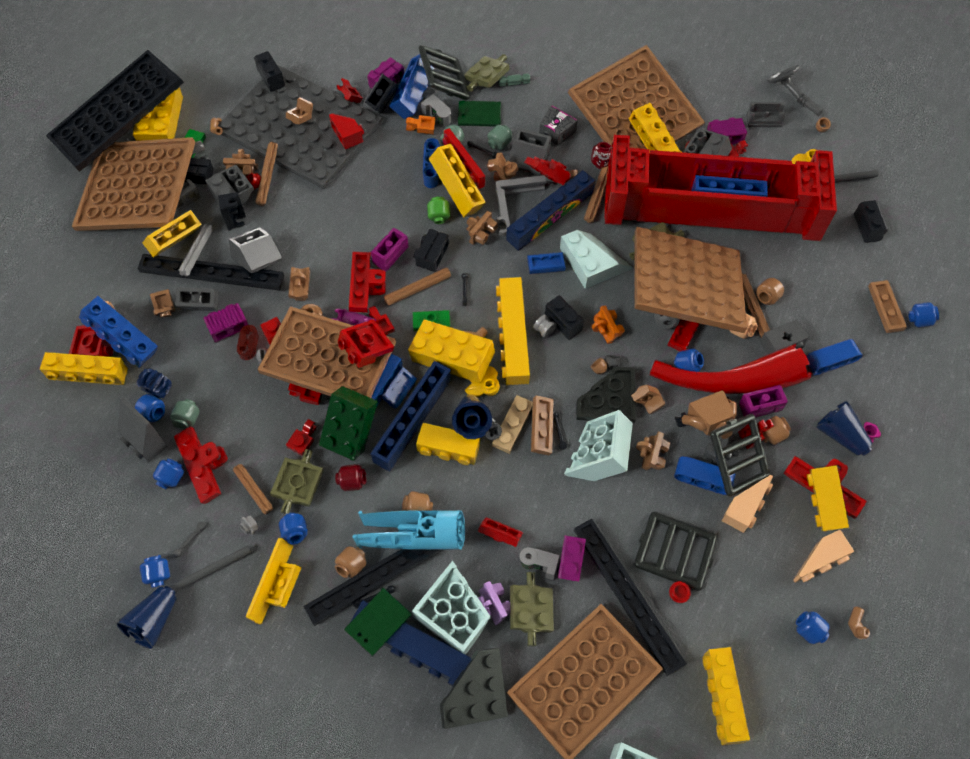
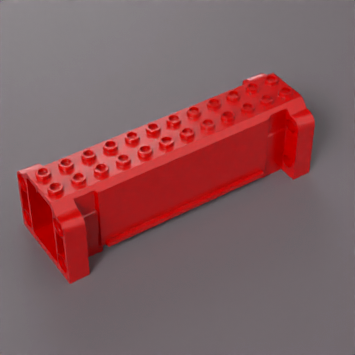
[604,134,837,241]

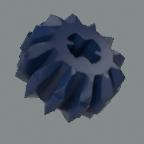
[136,368,172,398]

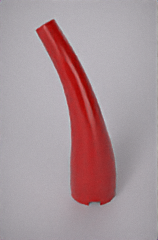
[649,344,811,394]

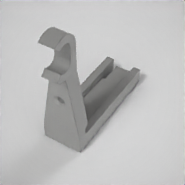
[495,175,546,236]

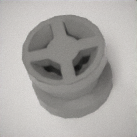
[533,315,557,338]

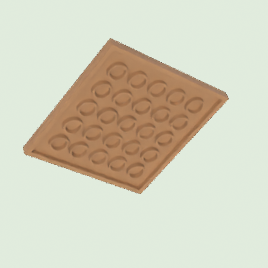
[568,45,705,149]
[72,137,195,231]
[635,227,747,333]

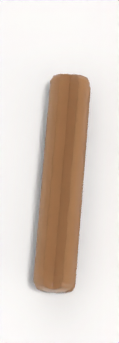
[233,464,273,514]

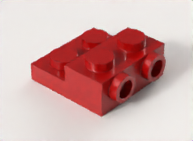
[524,157,571,185]
[338,319,394,368]
[69,325,113,357]

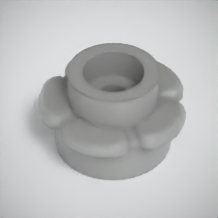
[239,515,258,535]

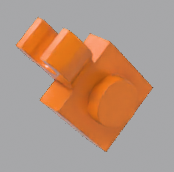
[406,115,435,134]

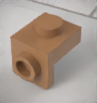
[286,97,313,125]
[150,289,176,318]
[631,384,665,414]

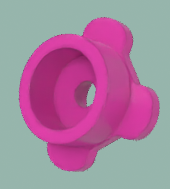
[863,422,881,442]

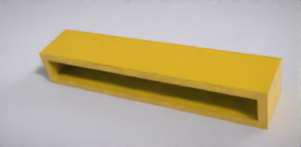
[496,277,530,385]

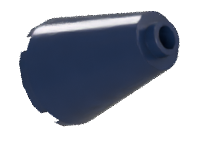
[452,395,492,439]
[816,401,873,456]
[117,586,177,649]

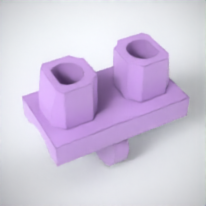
[478,581,510,625]

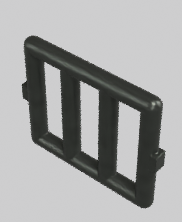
[418,45,470,100]
[710,414,770,497]
[634,512,717,591]

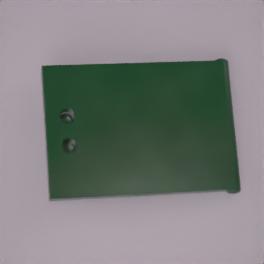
[458,101,501,127]
[344,588,412,657]

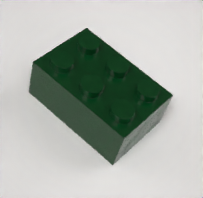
[319,386,378,461]

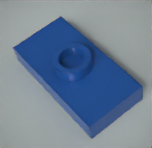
[527,252,566,274]
[381,367,417,409]

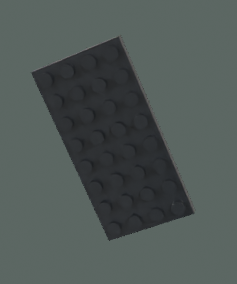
[46,50,184,172]

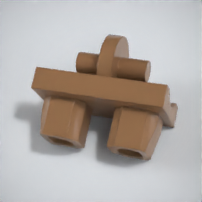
[223,149,258,177]
[487,152,518,183]
[467,211,498,245]
[289,267,310,301]
[636,431,670,470]

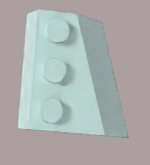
[560,230,633,289]
[564,410,633,481]
[412,561,490,655]

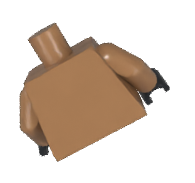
[674,390,737,439]

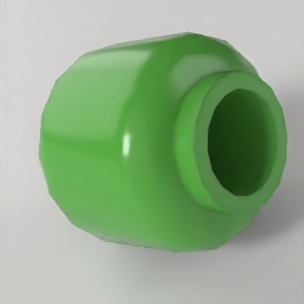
[427,197,450,224]

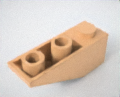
[722,475,773,533]
[794,530,854,583]

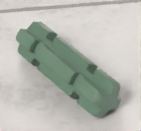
[498,73,530,86]

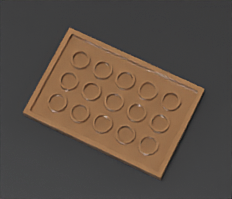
[257,306,396,398]
[507,604,663,759]

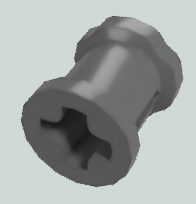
[485,418,502,440]

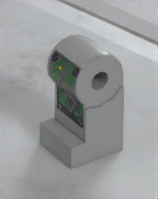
[421,94,451,126]
[520,547,560,580]

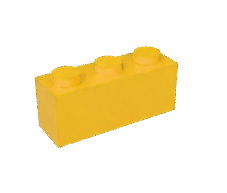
[142,210,202,258]
[416,423,480,465]
[807,466,849,531]

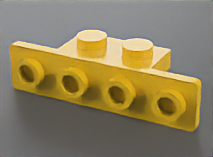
[246,538,301,625]

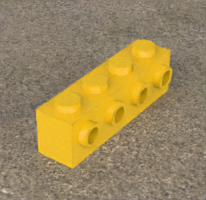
[628,103,682,153]
[429,144,486,218]
[40,352,128,385]
[703,647,750,746]

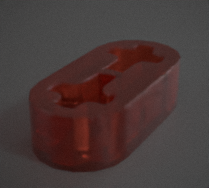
[237,325,259,360]

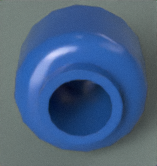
[908,302,939,328]
[674,349,704,372]
[135,394,165,422]
[153,458,184,489]
[279,513,308,545]
[140,555,170,588]
[796,611,830,644]

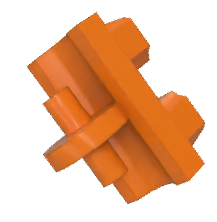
[592,305,625,344]

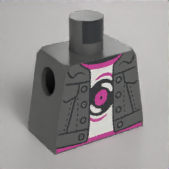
[539,105,578,145]

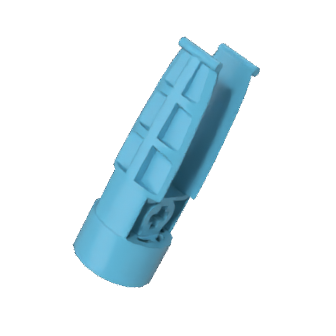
[352,510,465,550]

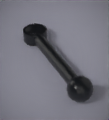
[467,140,498,159]
[461,273,468,306]
[553,411,567,450]
[353,585,395,609]

